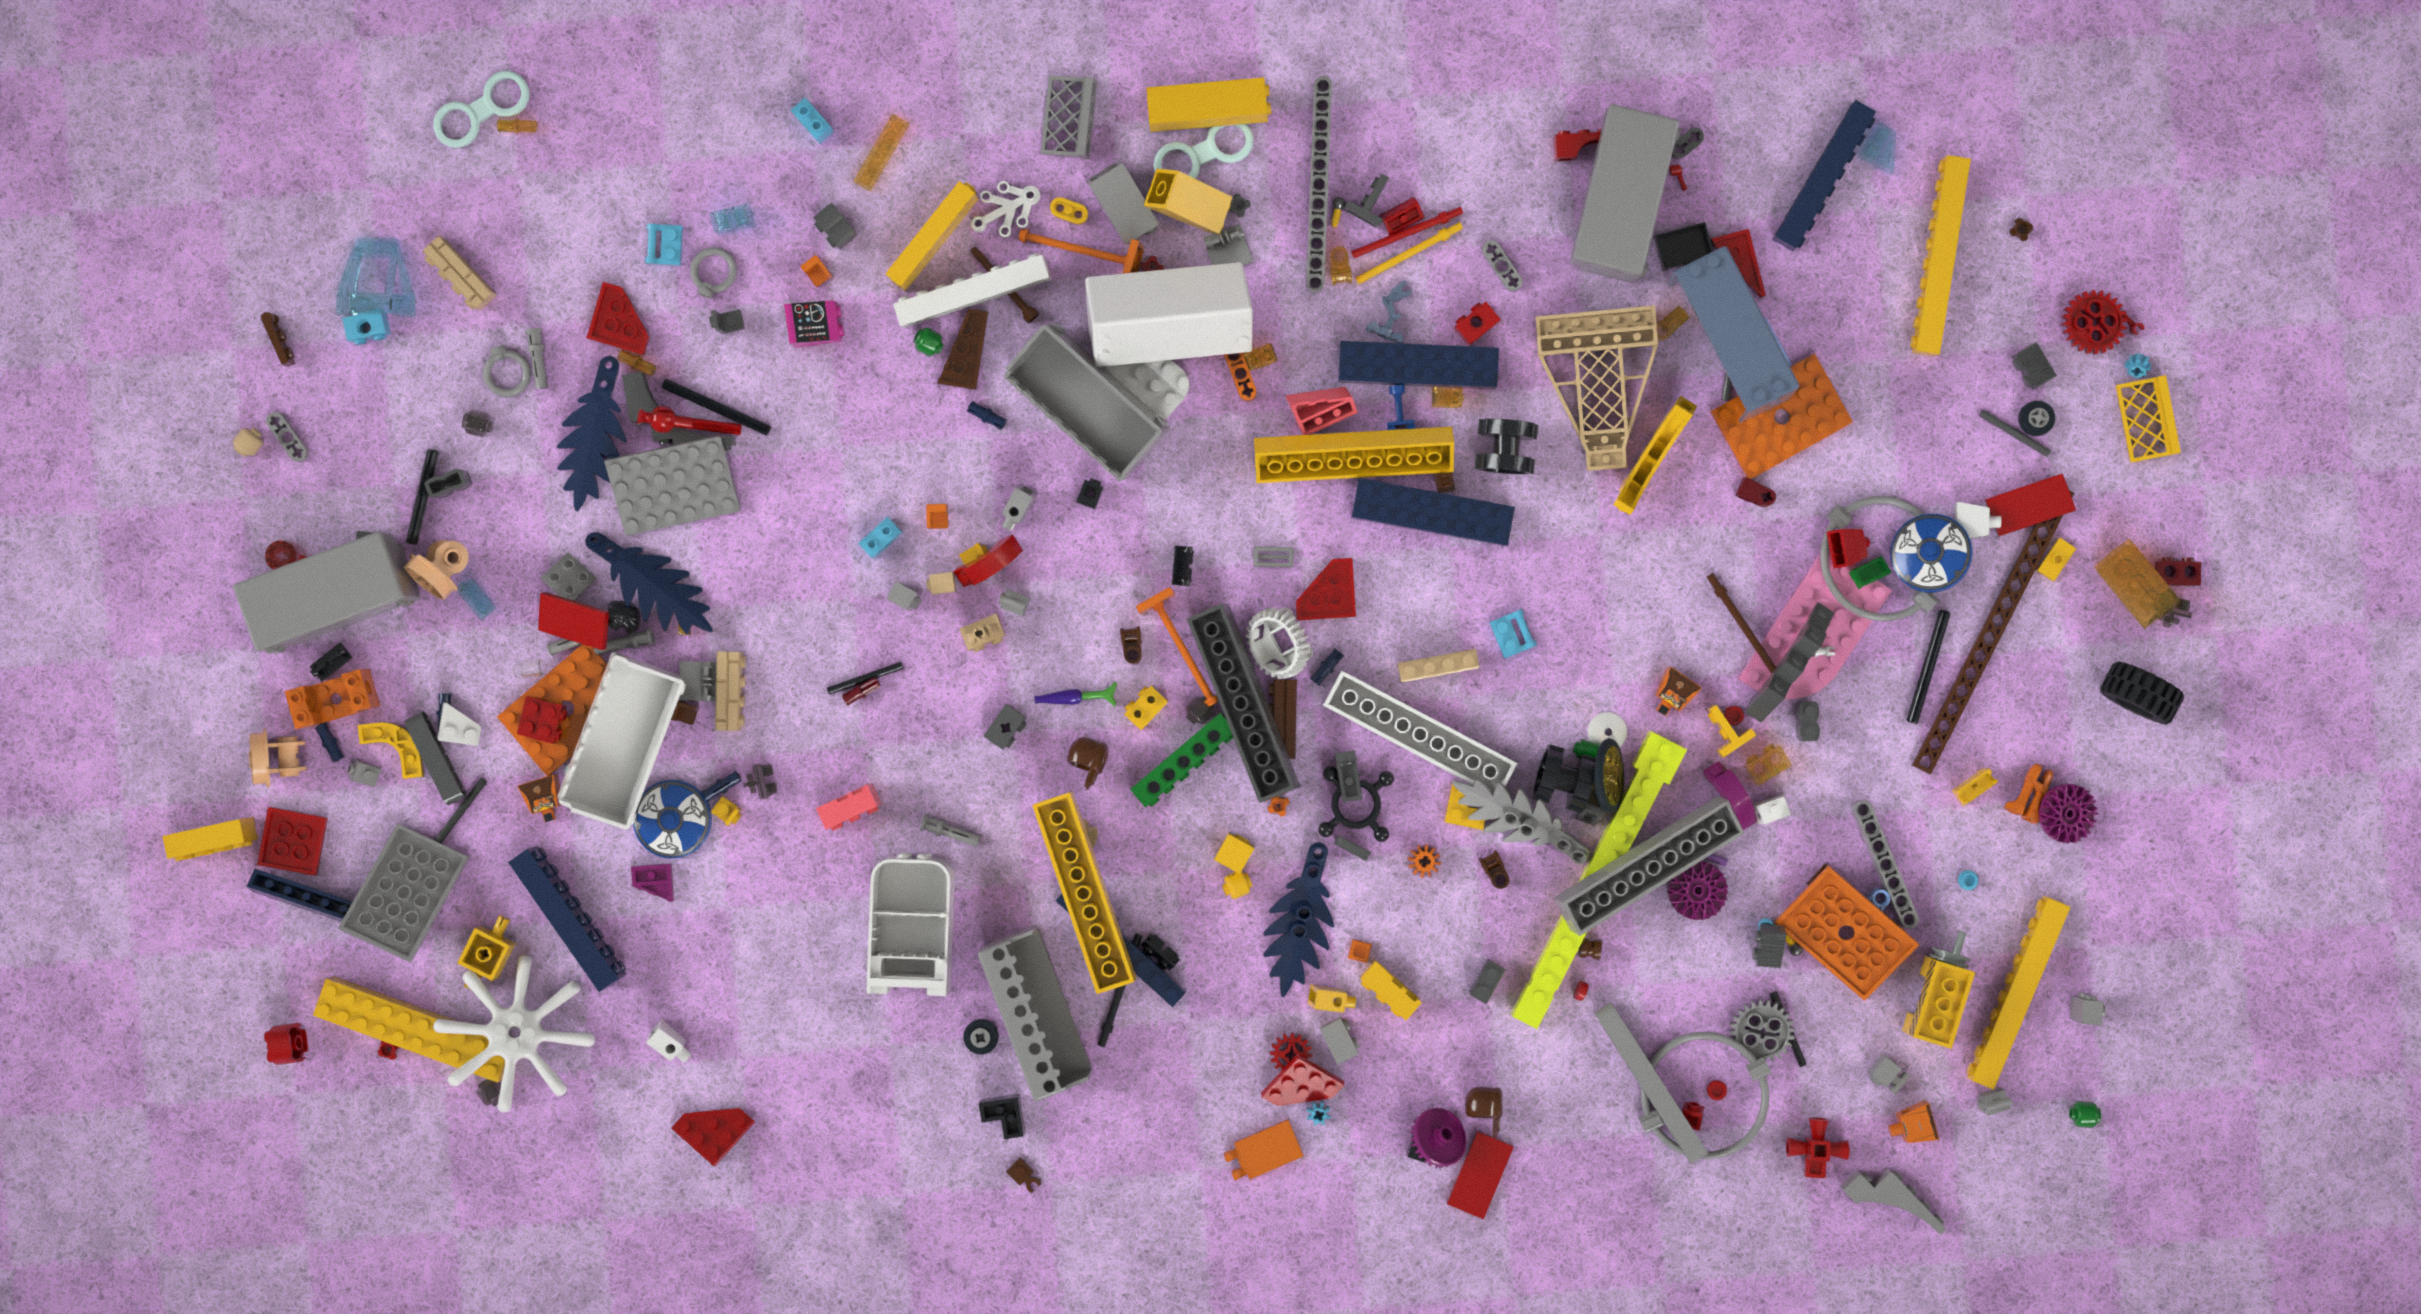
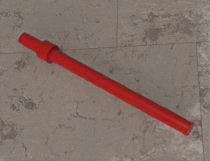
[1351,207,1463,259]

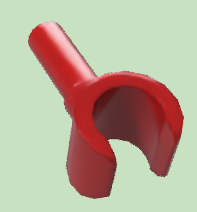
[1669,164,1687,191]
[2122,313,2145,335]

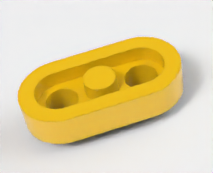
[1050,197,1088,225]

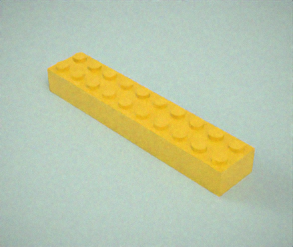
[1254,427,1454,483]
[1032,790,1137,994]
[313,976,505,1082]

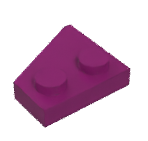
[631,863,674,902]

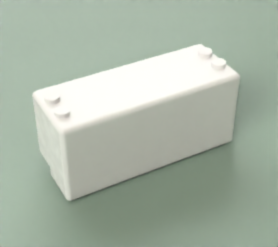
[1085,262,1253,367]
[557,652,686,829]

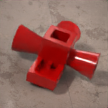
[1786,1117,1850,1178]

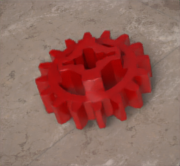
[1270,1032,1313,1071]

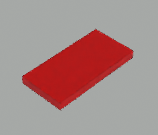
[1985,473,2076,537]
[538,592,609,650]
[1447,1131,1514,1220]

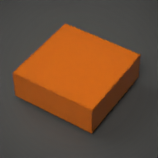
[1348,939,1372,963]

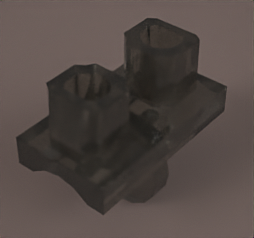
[2150,594,2192,628]
[743,763,777,800]

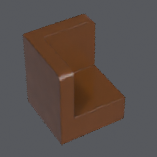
[671,700,699,725]

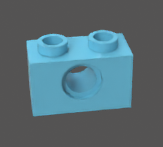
[791,98,834,144]
[342,309,391,345]
[858,517,903,559]

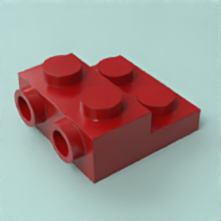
[517,696,567,744]

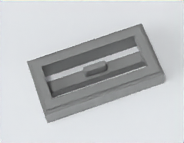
[1254,547,1293,567]

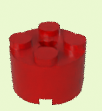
[264,1023,308,1065]

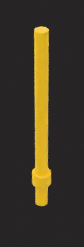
[1355,222,1463,285]

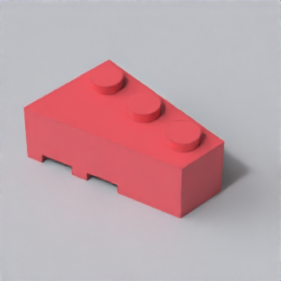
[1285,387,1358,435]
[816,783,882,831]

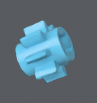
[2125,353,2151,378]
[1307,1101,1330,1126]

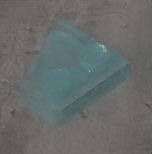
[1858,122,1896,175]

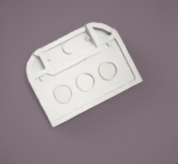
[1106,360,1189,419]

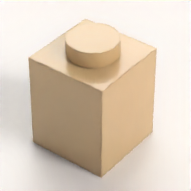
[926,572,957,595]

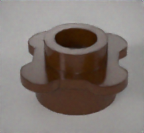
[2009,218,2033,241]

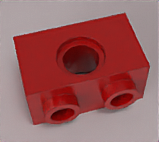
[1454,301,1501,346]

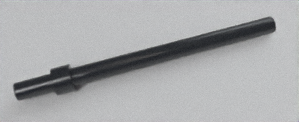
[1098,933,1143,1048]

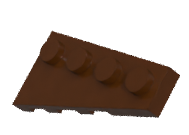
[937,309,989,390]

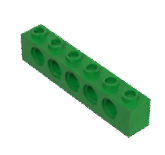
[1130,713,1233,807]

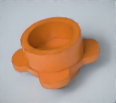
[1267,797,1290,817]

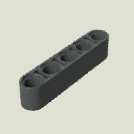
[404,711,467,806]

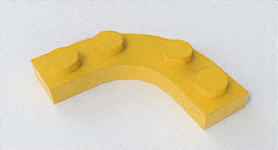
[357,722,425,779]

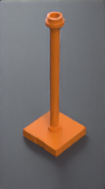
[1019,229,1145,274]
[1135,587,1219,707]

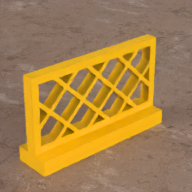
[2115,375,2181,463]

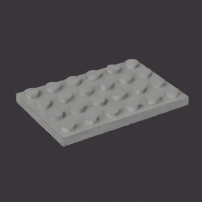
[604,435,741,536]
[338,824,469,963]

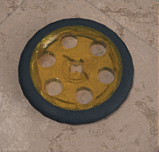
[1594,738,1624,814]

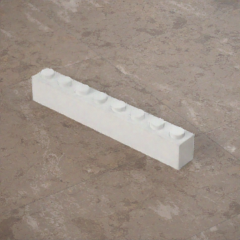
[893,253,1052,328]

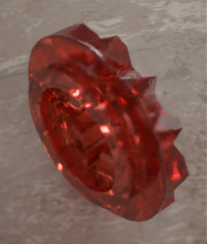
[265,540,297,570]

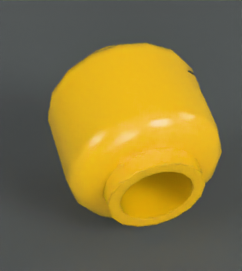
[1222,872,1252,899]

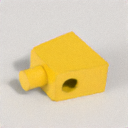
[1308,984,1356,1013]

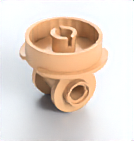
[403,540,469,600]
[248,728,307,788]

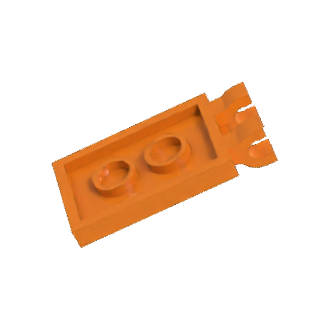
[1224,1119,1304,1180]

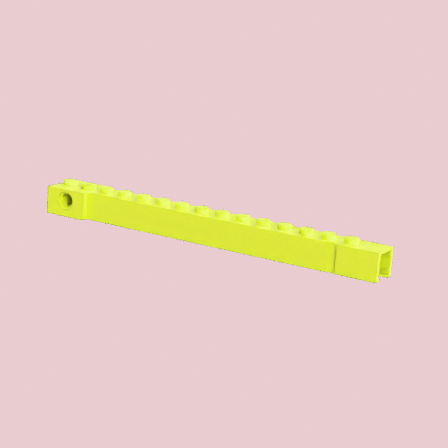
[1511,731,1687,1029]

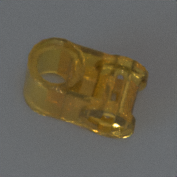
[1330,246,1352,286]

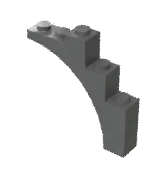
[622,372,737,451]
[1745,602,1834,722]

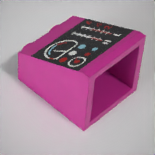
[784,300,845,348]

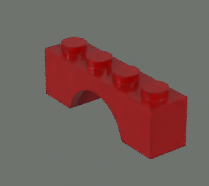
[1554,129,1601,161]

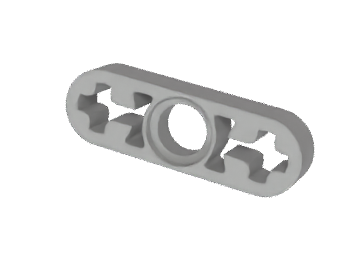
[1482,240,1522,292]
[266,412,309,462]

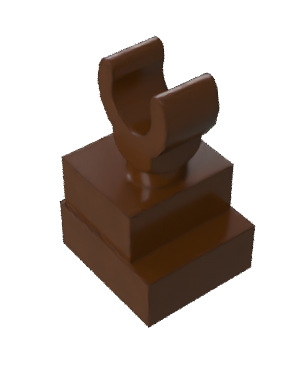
[1434,472,1455,493]

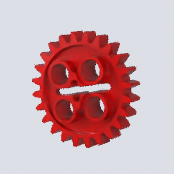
[2061,290,2128,355]

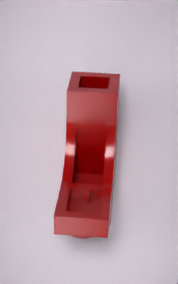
[953,534,1023,587]

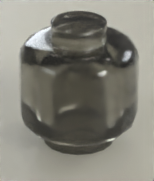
[462,410,493,438]
[1185,695,1214,725]
[476,1079,501,1107]

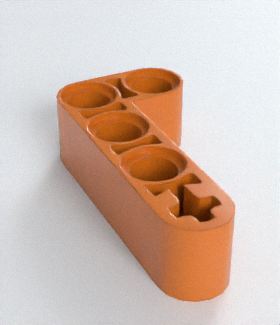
[1223,353,1256,402]

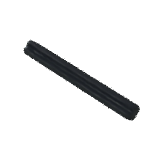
[406,449,439,545]

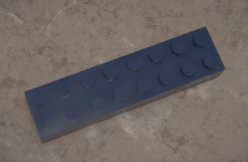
[1338,341,1499,390]
[1351,478,1515,547]
[508,846,627,992]

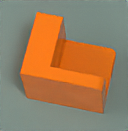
[800,255,832,287]
[926,504,948,529]

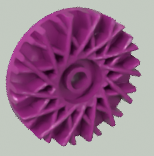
[2039,783,2098,844]
[1668,861,1729,920]
[1410,1108,1467,1168]

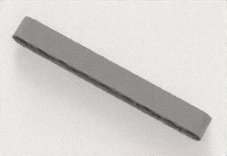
[1594,1002,1708,1164]

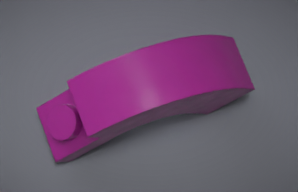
[1703,761,1757,830]

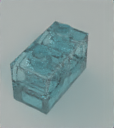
[710,203,756,235]

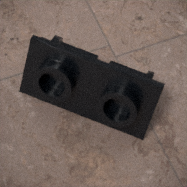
[1171,545,1194,586]
[310,642,353,682]
[1140,933,1180,971]

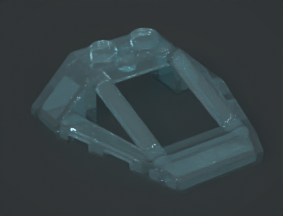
[336,238,416,317]

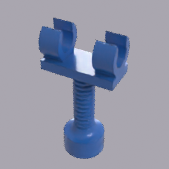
[1387,385,1415,430]

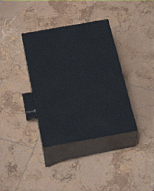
[1654,222,1713,271]

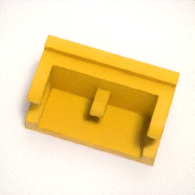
[1952,768,1998,807]

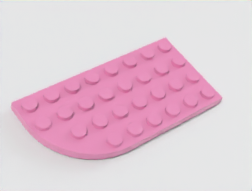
[1738,549,1892,699]

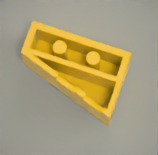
[1360,960,1422,1020]

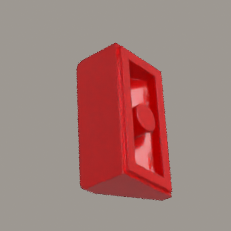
[1379,197,1425,235]

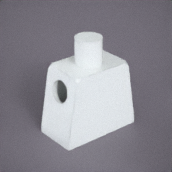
[1955,502,2001,539]
[1753,793,1791,824]
[646,1019,692,1063]

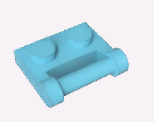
[645,224,683,266]
[1489,609,1537,659]

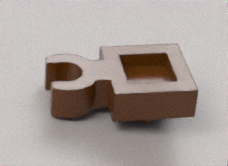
[1006,1157,1041,1193]

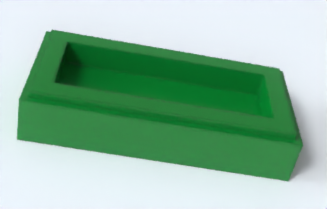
[1849,556,1892,589]

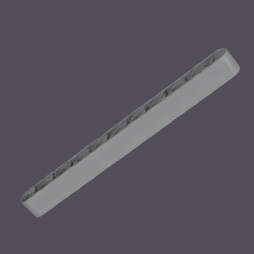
[1306,76,1332,294]

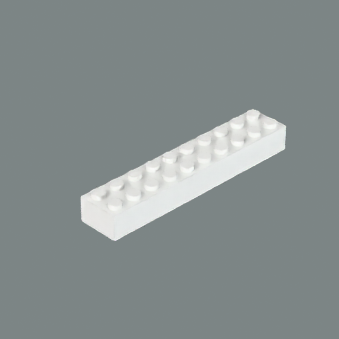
[1323,671,1517,794]

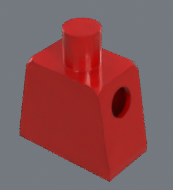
[1826,529,1870,569]

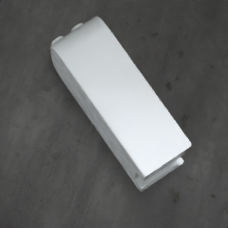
[867,853,955,997]

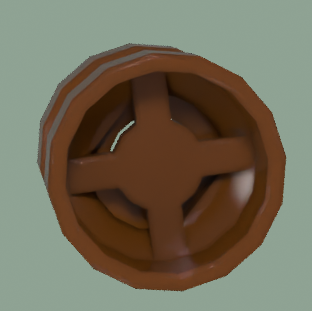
[1579,938,1602,960]

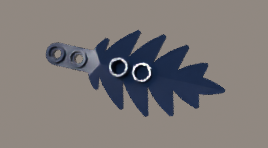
[557,356,627,512]
[585,532,713,634]
[1263,842,1334,997]

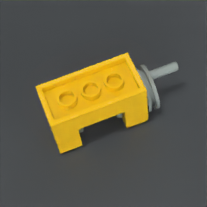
[1902,930,1975,1049]

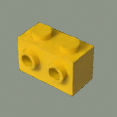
[1124,685,1169,730]

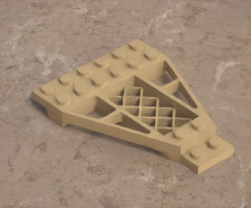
[1535,305,1658,471]

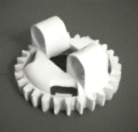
[1245,607,1313,679]

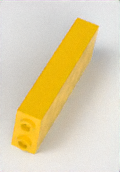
[1146,77,1271,132]
[885,181,979,292]

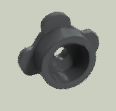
[1228,194,1251,217]

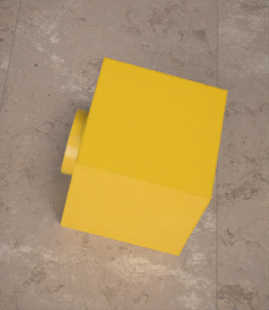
[1214,832,1254,874]

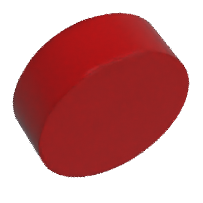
[1723,706,1744,726]
[1573,980,1589,1001]
[1706,1080,1727,1100]

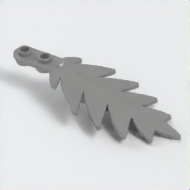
[1452,779,1591,864]

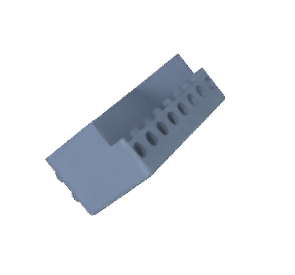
[1668,246,1799,423]

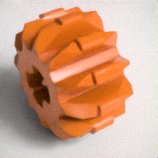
[1407,844,1441,878]

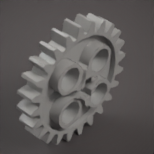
[1729,998,1795,1062]

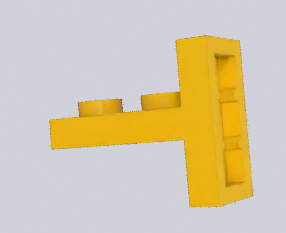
[1707,705,1756,758]

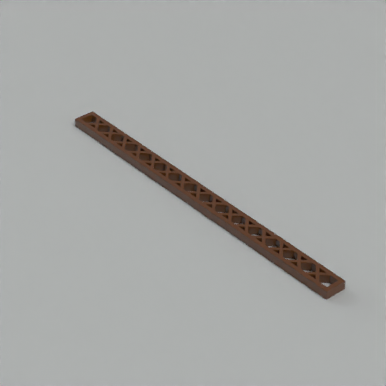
[1912,490,2075,775]

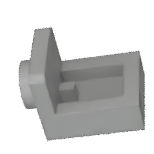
[347,759,381,787]

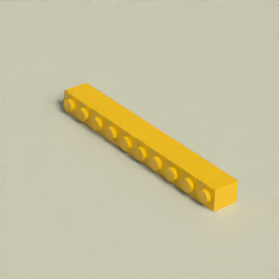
[1910,155,1971,356]
[1967,896,2071,1090]

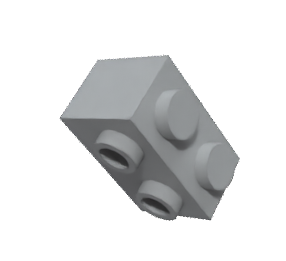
[2070,992,2106,1026]

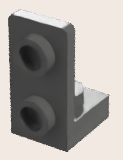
[709,309,745,334]

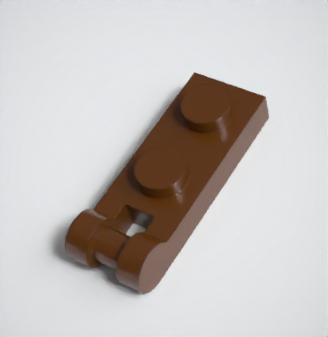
[261,312,295,367]

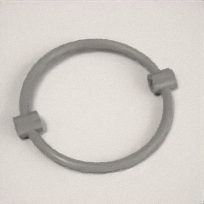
[1820,496,1939,621]
[1639,1032,1772,1159]

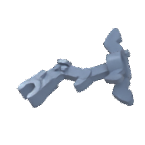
[1366,281,1412,343]

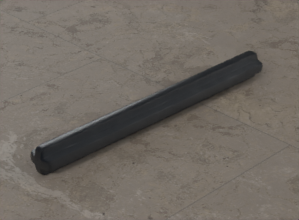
[662,379,771,435]
[1907,610,1951,724]

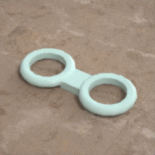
[433,71,530,148]
[1153,124,1254,179]

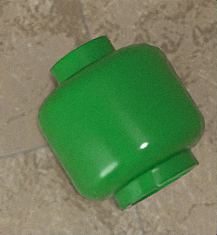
[913,327,944,357]
[2069,1101,2101,1128]

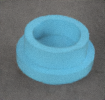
[1958,870,1978,890]

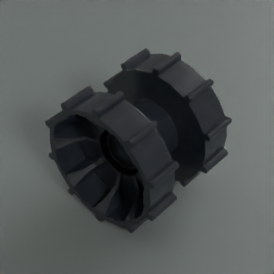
[1474,418,1538,475]
[1532,744,1596,813]

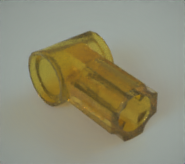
[1657,305,1690,342]

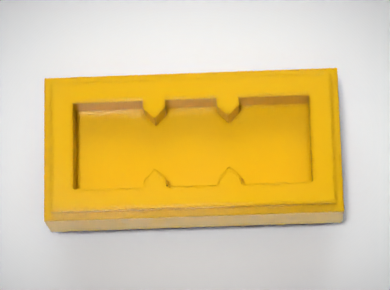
[2036,538,2076,581]

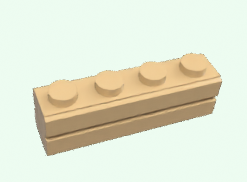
[422,235,497,311]
[1397,649,1479,683]
[715,651,747,731]

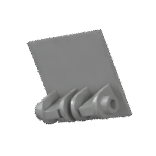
[1203,224,1253,265]
[540,553,597,601]
[679,661,716,701]

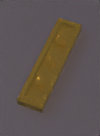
[853,114,910,192]

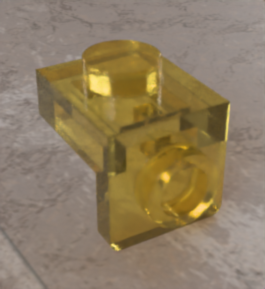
[1243,343,1278,371]
[1432,387,1464,409]

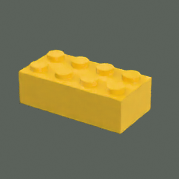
[162,817,258,862]

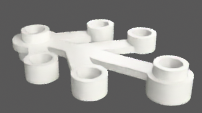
[971,181,1040,238]

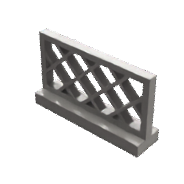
[1041,75,1098,159]

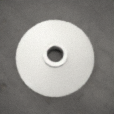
[1588,712,1627,752]

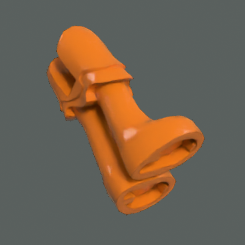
[2003,763,2053,824]

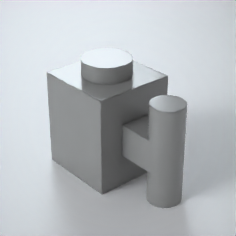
[998,590,1030,617]
[1867,1054,1910,1095]
[1976,1087,2012,1116]

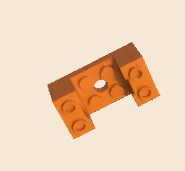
[284,669,380,729]

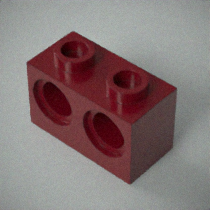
[2155,557,2201,586]

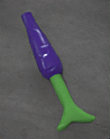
[1034,681,1117,707]

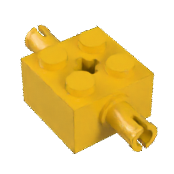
[457,915,516,990]

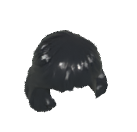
[607,601,641,634]

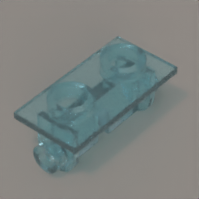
[457,578,496,621]

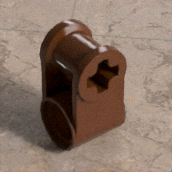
[1120,626,1142,665]
[1478,850,1510,889]

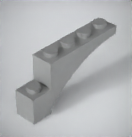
[1839,1168,1947,1234]

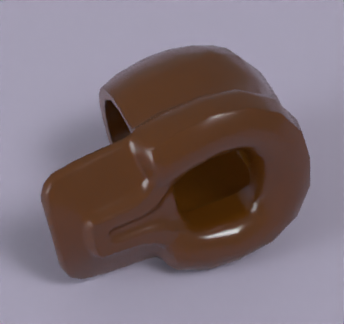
[1067,737,1109,790]
[1465,1087,1502,1138]

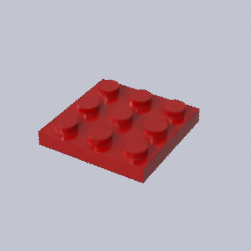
[257,807,328,876]

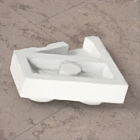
[437,702,481,746]

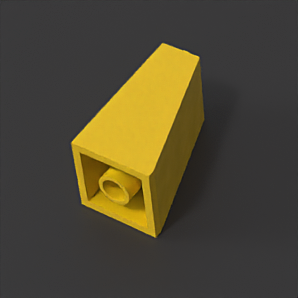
[1144,168,1232,234]

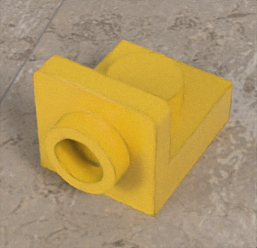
[959,542,988,564]
[711,796,742,826]

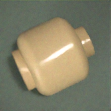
[233,427,264,457]

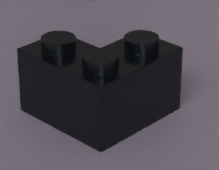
[979,1094,1026,1139]

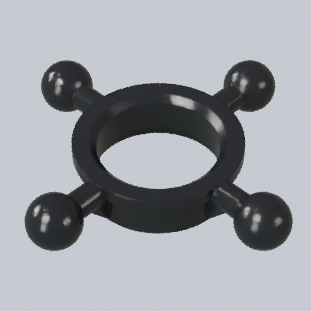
[1318,766,1394,842]

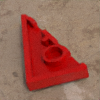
[1711,229,1766,298]

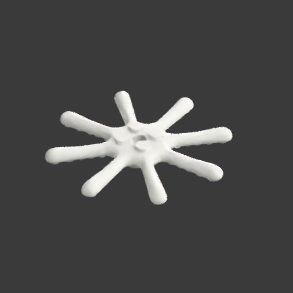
[433,955,595,1113]

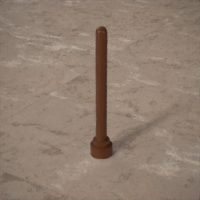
[971,247,1040,324]

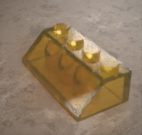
[2094,539,2181,629]

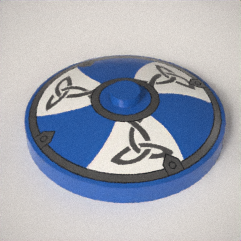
[1890,514,1973,593]
[633,780,712,858]

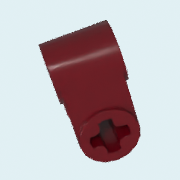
[1735,477,1776,507]

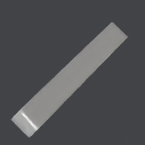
[1851,800,1919,929]

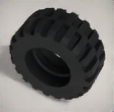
[2100,661,2184,725]

